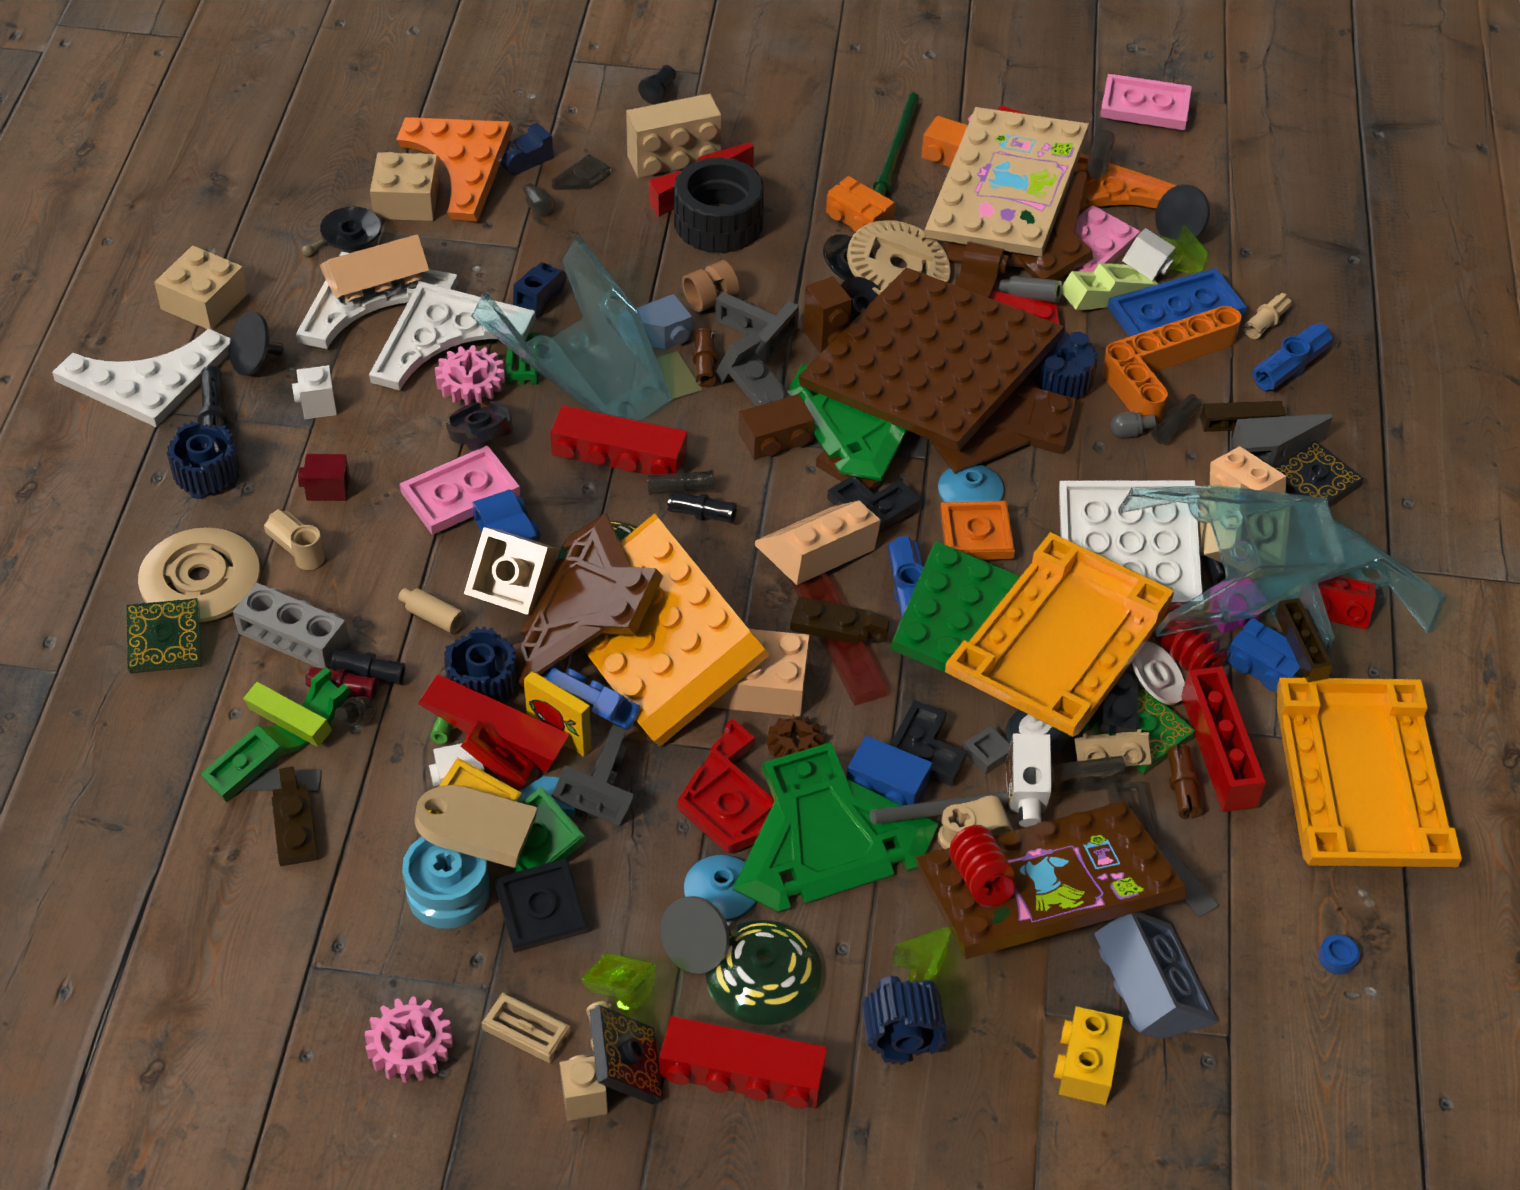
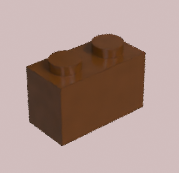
[803,276,852,353]
[739,394,815,460]

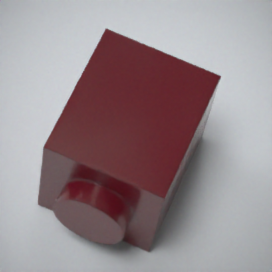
[298,454,350,501]

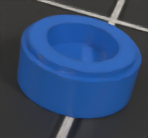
[1318,934,1360,974]

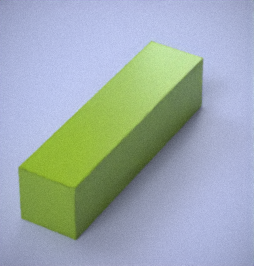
[243,682,332,748]

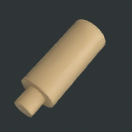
[398,588,465,634]

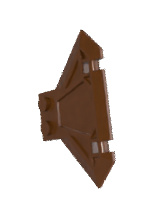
[943,171,1093,280]
[931,375,1076,474]
[512,513,663,686]

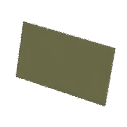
[647,351,703,400]

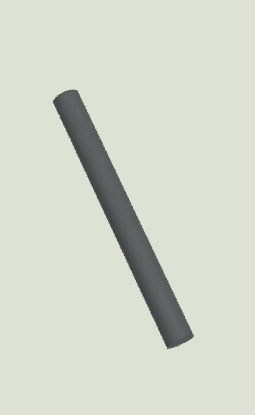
[870,791,1009,825]

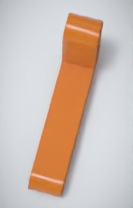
[1102,306,1241,424]

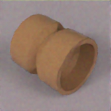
[682,260,739,313]

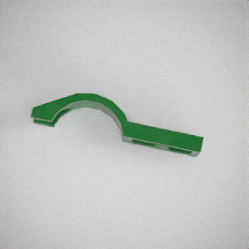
[200,667,350,803]

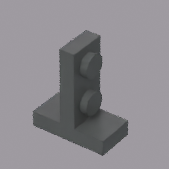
[716,292,799,365]
[715,331,791,406]
[551,724,634,826]

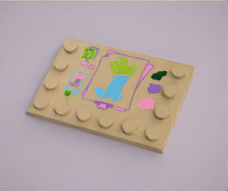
[925,107,1089,257]

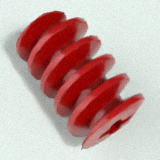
[1152,603,1227,671]
[949,825,1015,906]

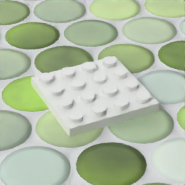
[1059,480,1203,608]

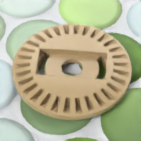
[847,220,950,295]
[138,528,260,623]

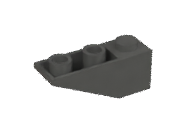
[1231,413,1333,467]

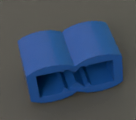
[473,489,540,541]

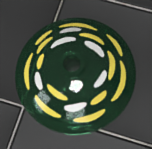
[705,920,821,1025]

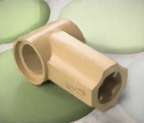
[264,509,325,570]

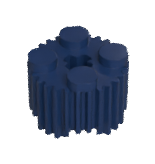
[1031,332,1098,403]
[167,421,239,499]
[444,627,518,705]
[862,976,947,1065]

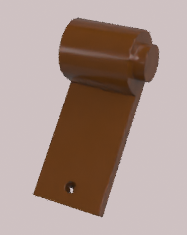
[955,241,1009,298]

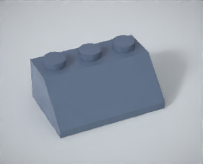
[1094,912,1218,1039]

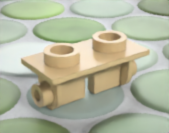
[1075,729,1152,770]

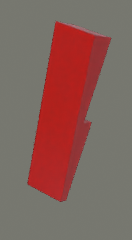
[649,142,754,217]
[418,674,570,773]

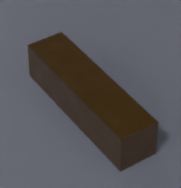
[1200,401,1286,432]
[1275,598,1333,682]

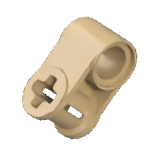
[937,796,1013,849]

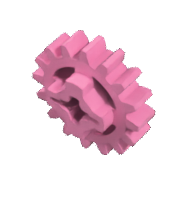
[435,345,505,405]
[365,996,453,1083]

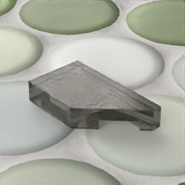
[552,154,611,190]

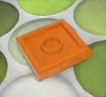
[940,501,1015,560]

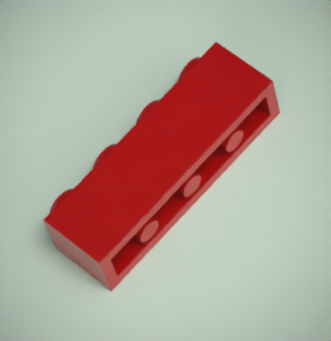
[550,405,687,481]
[1181,666,1266,812]
[659,1016,827,1109]

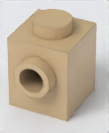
[560,1055,607,1121]

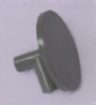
[660,896,738,974]

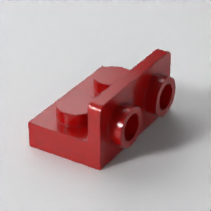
[1302,569,1376,629]

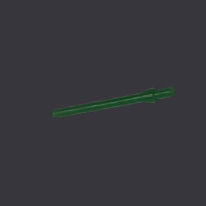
[873,92,919,196]

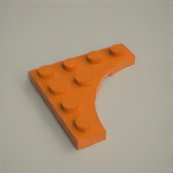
[396,117,513,221]
[1075,153,1177,213]

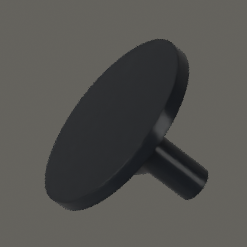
[1155,184,1210,245]
[229,312,284,375]

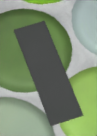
[242,769,321,791]
[1158,843,1219,917]

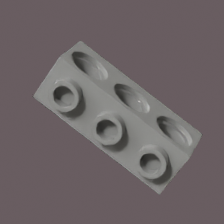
[233,583,349,669]

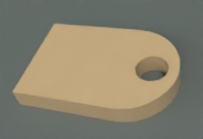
[415,785,538,868]

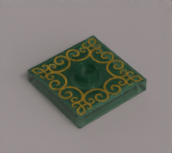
[126,598,202,674]

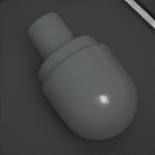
[1110,411,1156,438]

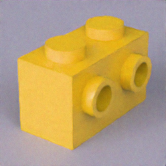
[1054,1006,1123,1106]

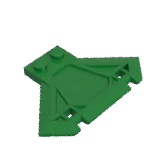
[787,364,907,481]
[732,742,938,913]

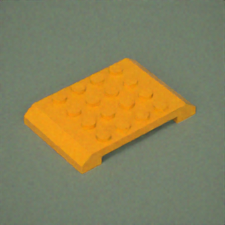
[582,513,770,747]
[945,532,1174,737]
[1277,678,1462,867]

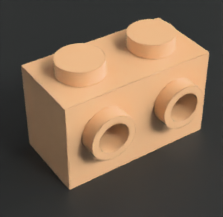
[1210,446,1286,503]

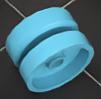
[402,837,490,929]

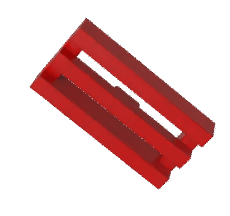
[460,720,534,791]

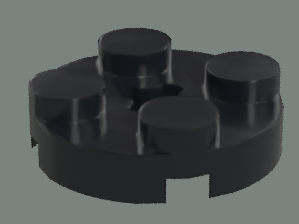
[446,401,513,450]

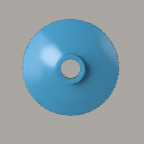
[938,464,1004,502]
[684,855,756,921]

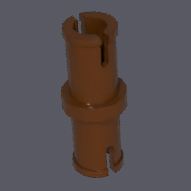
[693,328,717,387]
[1166,744,1202,819]

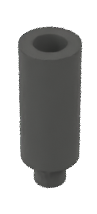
[999,276,1062,303]

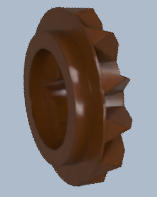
[767,714,824,758]

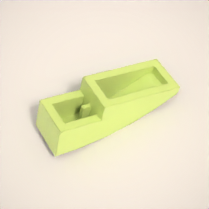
[1062,263,1158,310]

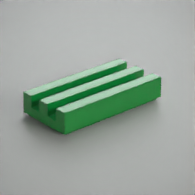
[505,332,540,385]

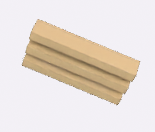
[482,992,571,1063]

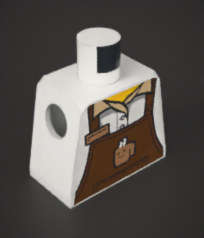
[1005,733,1051,827]

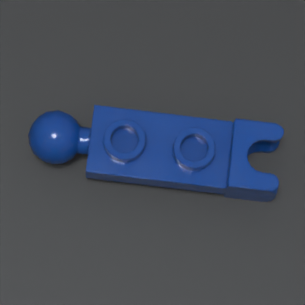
[540,663,640,730]

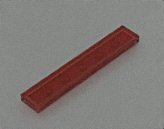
[789,572,887,706]

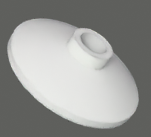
[1132,641,1185,705]

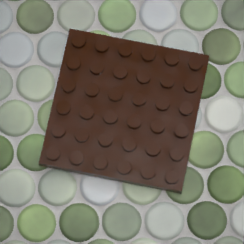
[798,267,1064,451]

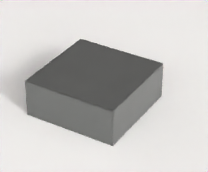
[962,725,1010,774]

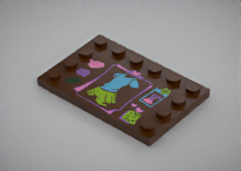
[915,801,1186,959]

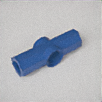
[1252,323,1334,391]
[887,536,924,619]

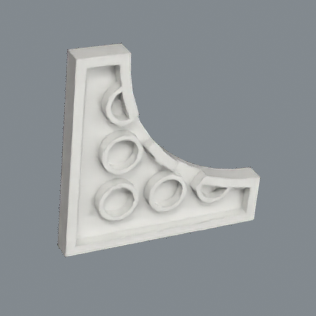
[296,252,458,349]
[369,281,536,390]
[52,329,230,427]

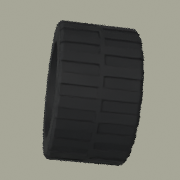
[674,157,764,253]

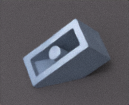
[619,294,692,350]

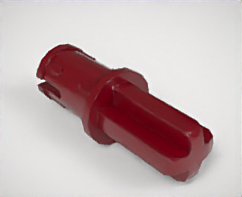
[305,667,378,701]

